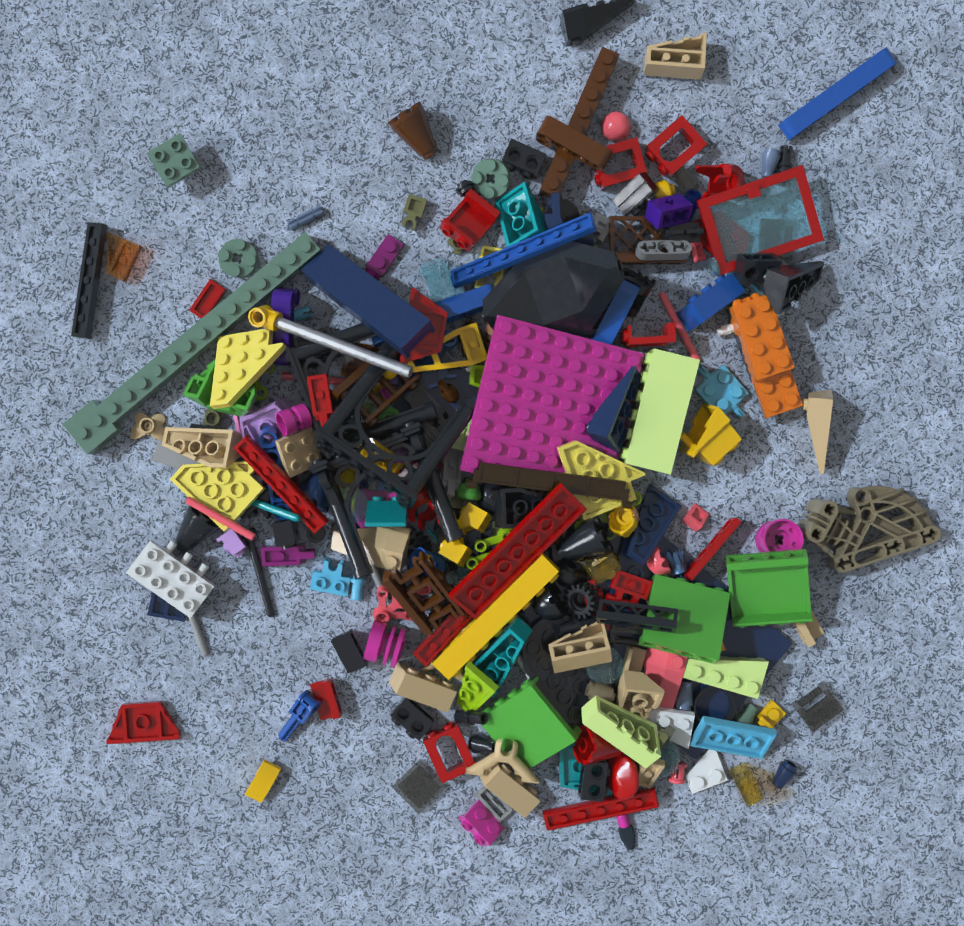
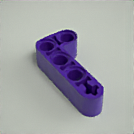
[271,287,300,366]

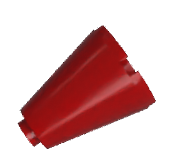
[573,725,625,765]

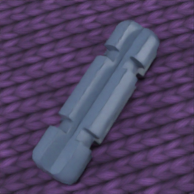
[288,206,325,231]

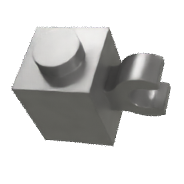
[593,212,609,245]

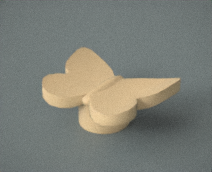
[130,412,166,441]

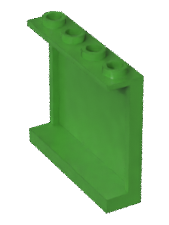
[726,549,813,628]
[638,574,730,664]
[481,676,582,769]

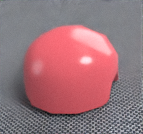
[601,112,631,142]
[647,546,671,575]

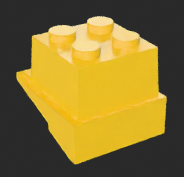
[679,403,742,466]

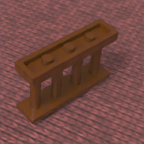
[331,351,421,430]

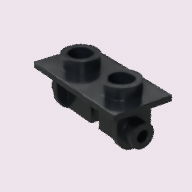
[662,222,704,242]

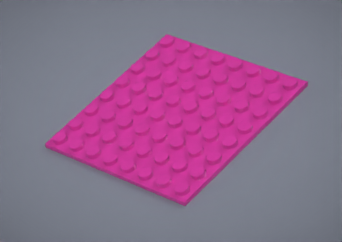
[459,315,644,473]

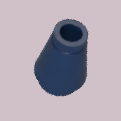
[772,759,798,789]

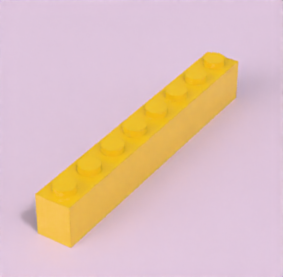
[432,553,559,680]

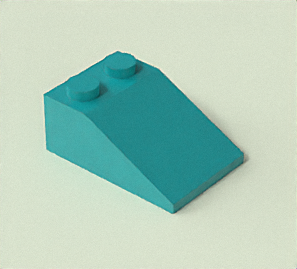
[495,182,549,247]
[365,496,408,527]

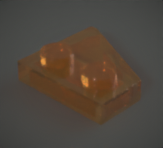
[106,232,142,282]

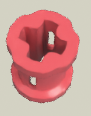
[668,761,687,784]

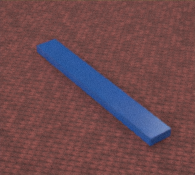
[451,212,597,289]

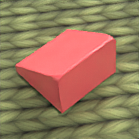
[690,242,706,264]
[681,503,710,532]

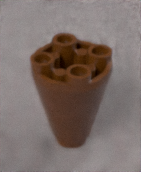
[387,101,437,160]

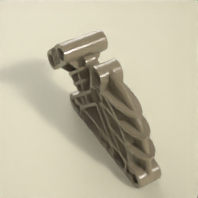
[797,486,941,573]

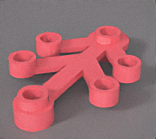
[373,577,431,623]

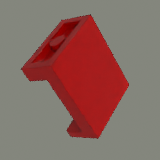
[440,189,500,252]

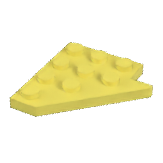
[210,328,287,409]
[557,440,645,521]
[170,461,266,532]

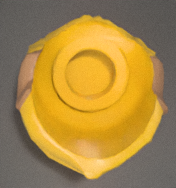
[607,506,640,537]

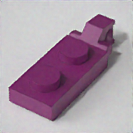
[364,234,404,280]
[261,544,316,566]

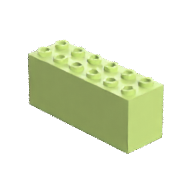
[619,349,700,475]

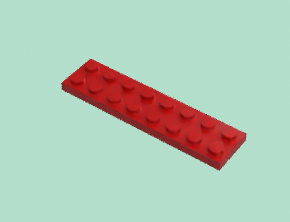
[448,483,587,620]

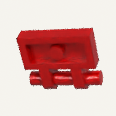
[605,569,653,612]

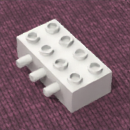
[126,540,216,618]

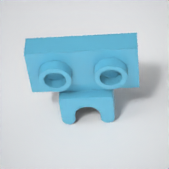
[310,557,352,597]

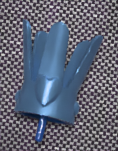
[664,548,687,578]

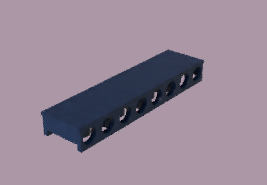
[301,244,435,358]

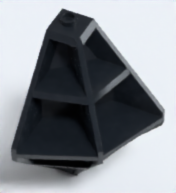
[481,241,624,338]

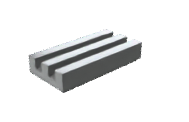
[475,786,514,823]

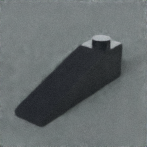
[494,488,576,529]

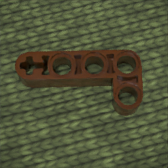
[535,115,613,171]

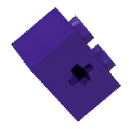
[645,193,693,229]

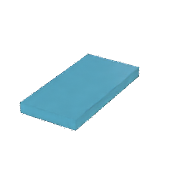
[690,716,777,759]

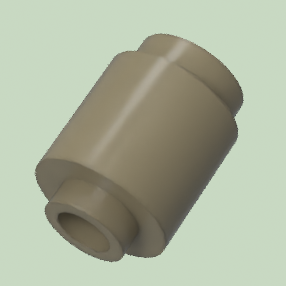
[585,681,615,703]

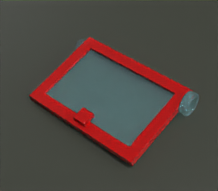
[696,165,827,277]

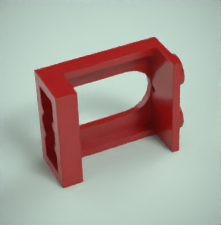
[645,115,707,179]
[591,137,648,191]
[620,322,676,348]
[423,721,477,783]

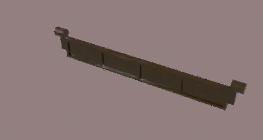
[466,462,633,509]

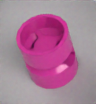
[275,403,312,436]

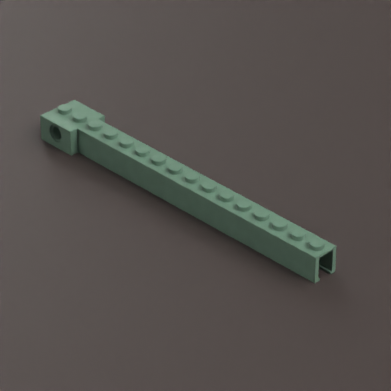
[62,232,321,454]

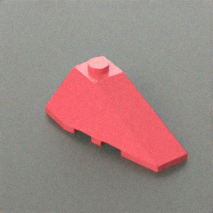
[643,647,688,709]

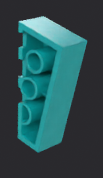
[472,617,533,698]

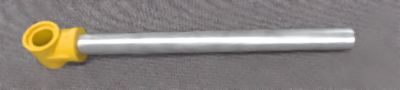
[248,305,413,378]

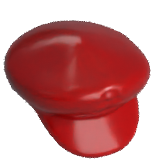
[606,755,639,800]

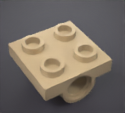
[275,427,321,478]

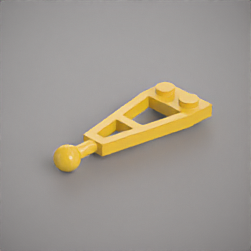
[383,323,487,379]

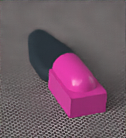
[378,387,412,413]
[616,814,635,850]

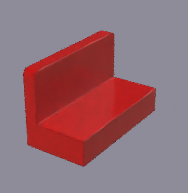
[310,678,343,720]

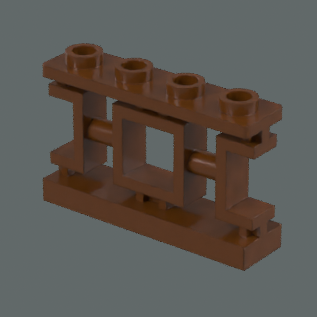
[382,551,466,637]

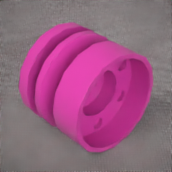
[755,519,804,553]
[363,620,406,668]

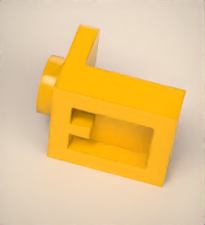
[755,699,786,729]

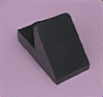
[240,489,271,519]

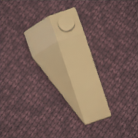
[803,390,833,474]
[162,427,242,469]
[331,527,411,571]
[614,670,664,719]

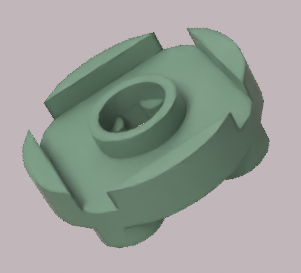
[471,158,511,199]
[218,239,257,278]

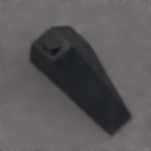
[560,0,635,47]
[763,261,825,315]

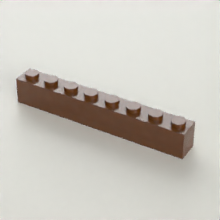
[539,47,620,198]

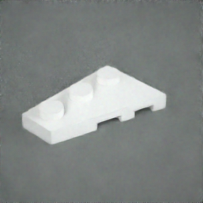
[647,707,695,749]

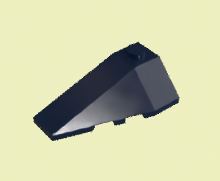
[587,366,641,453]

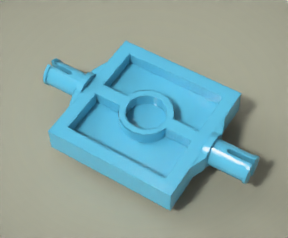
[694,365,749,419]

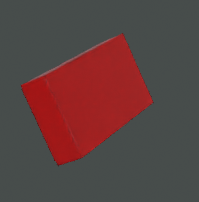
[189,279,227,318]

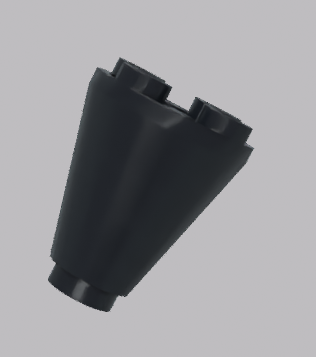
[175,506,220,553]
[556,515,614,560]

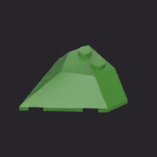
[183,359,257,417]

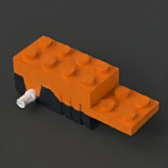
[716,292,803,418]

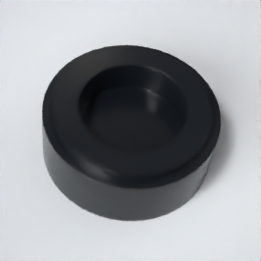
[306,527,326,543]

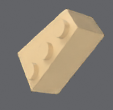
[643,32,707,80]
[548,622,612,673]
[388,662,457,713]
[480,753,540,818]

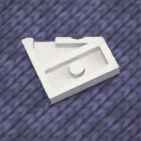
[685,750,727,794]

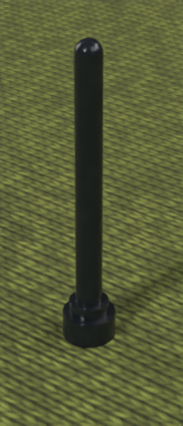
[241,527,275,617]

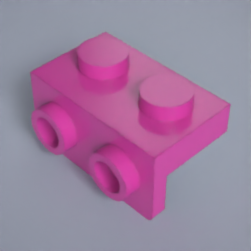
[458,800,505,846]

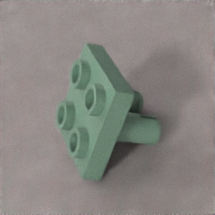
[147,133,202,188]

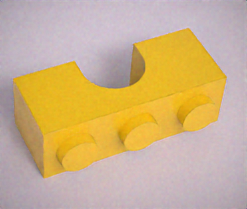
[438,502,493,567]

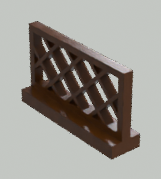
[609,216,688,265]

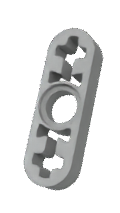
[635,240,692,261]

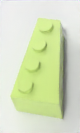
[683,656,769,699]
[581,695,661,768]

